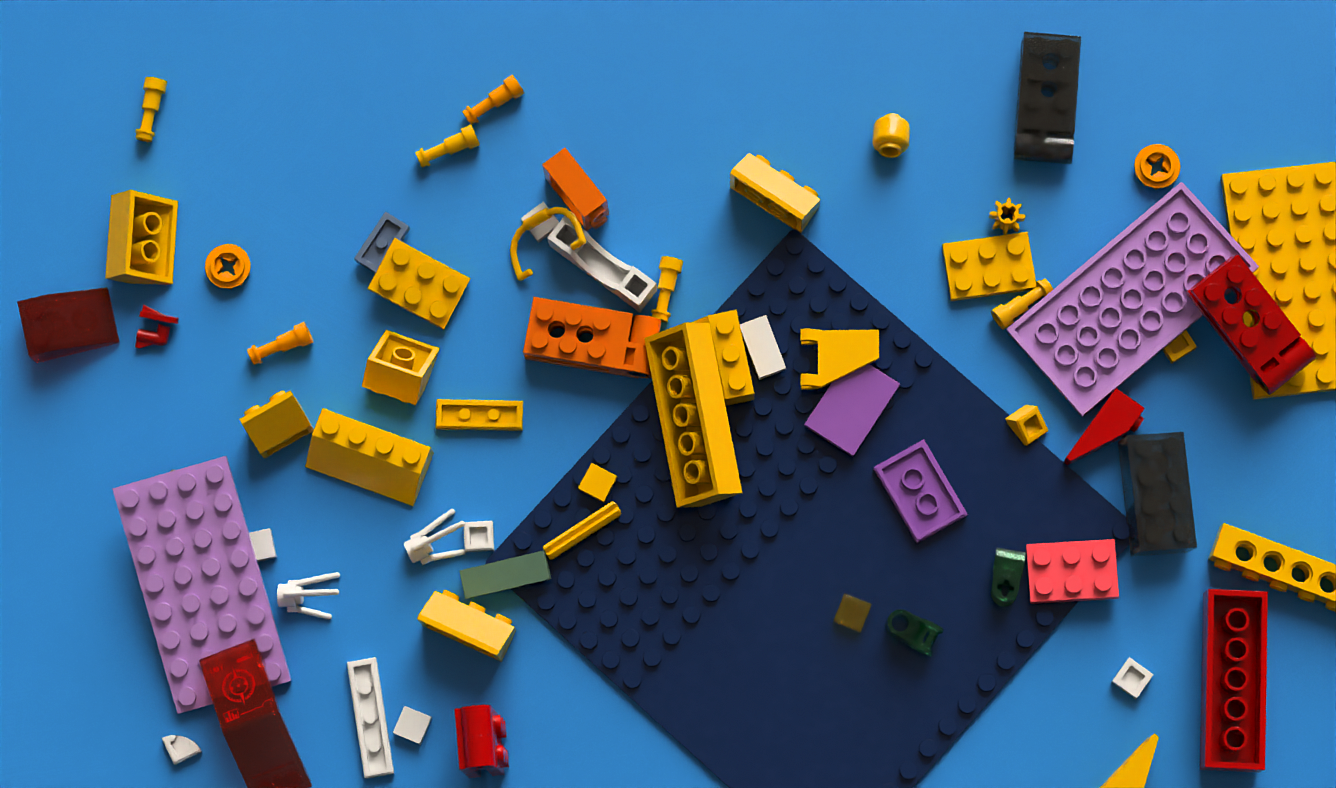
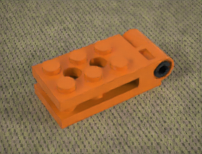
[523,296,662,379]

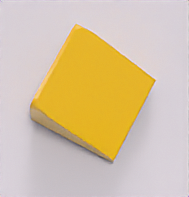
[1005,405,1048,446]

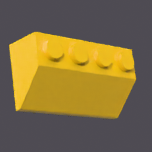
[305,408,434,506]

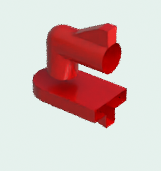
[135,305,179,348]

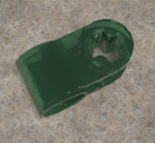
[991,547,1026,607]
[885,609,944,656]

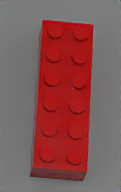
[1200,589,1268,773]

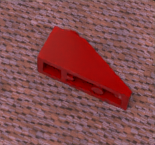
[1064,388,1145,466]

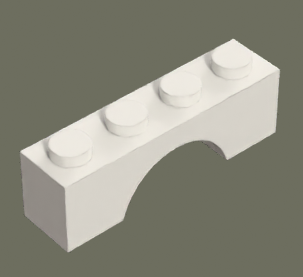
[547,216,657,313]

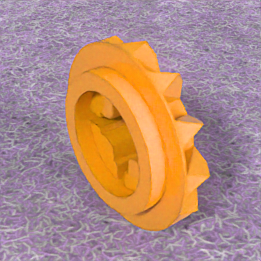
[1134,144,1180,190]
[205,244,251,290]

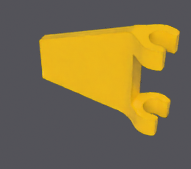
[800,328,879,390]

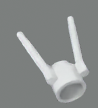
[404,509,465,565]
[277,572,340,620]

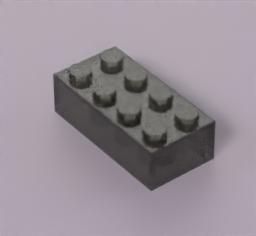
[1118,432,1197,557]

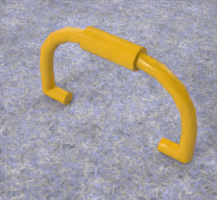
[510,207,586,281]

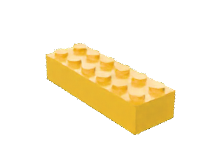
[644,322,742,508]

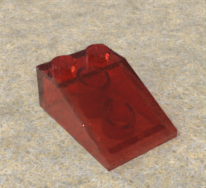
[17,287,120,363]

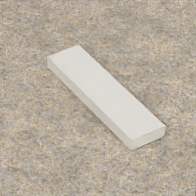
[347,657,395,779]

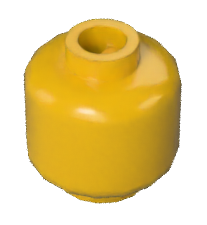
[872,113,910,158]

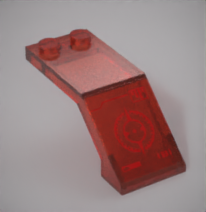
[199,638,312,788]

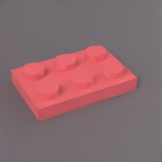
[1026,539,1119,604]

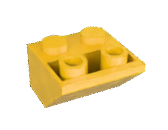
[239,390,314,459]

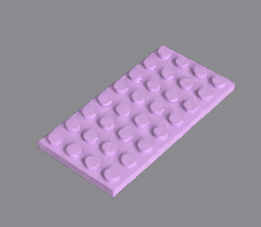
[1006,182,1259,417]
[112,456,292,714]

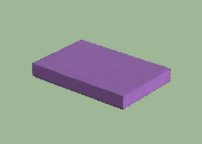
[804,364,900,457]
[873,439,968,544]

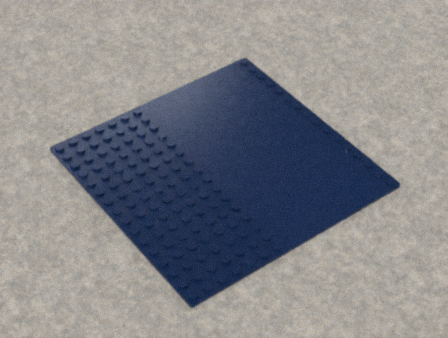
[485,229,1139,788]

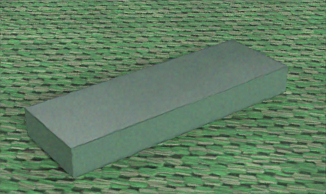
[459,551,551,599]

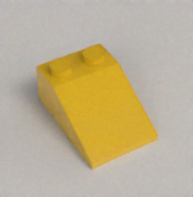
[1100,733,1159,788]

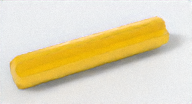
[543,501,621,560]

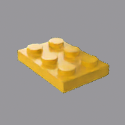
[942,232,1037,301]
[367,238,471,329]

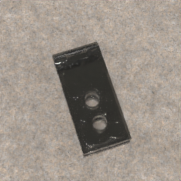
[1013,32,1081,164]

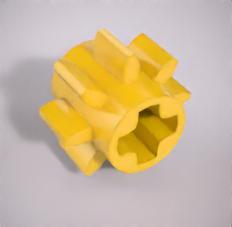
[989,198,1025,235]

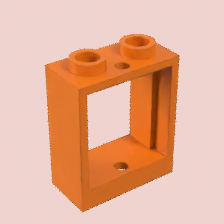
[542,148,609,231]

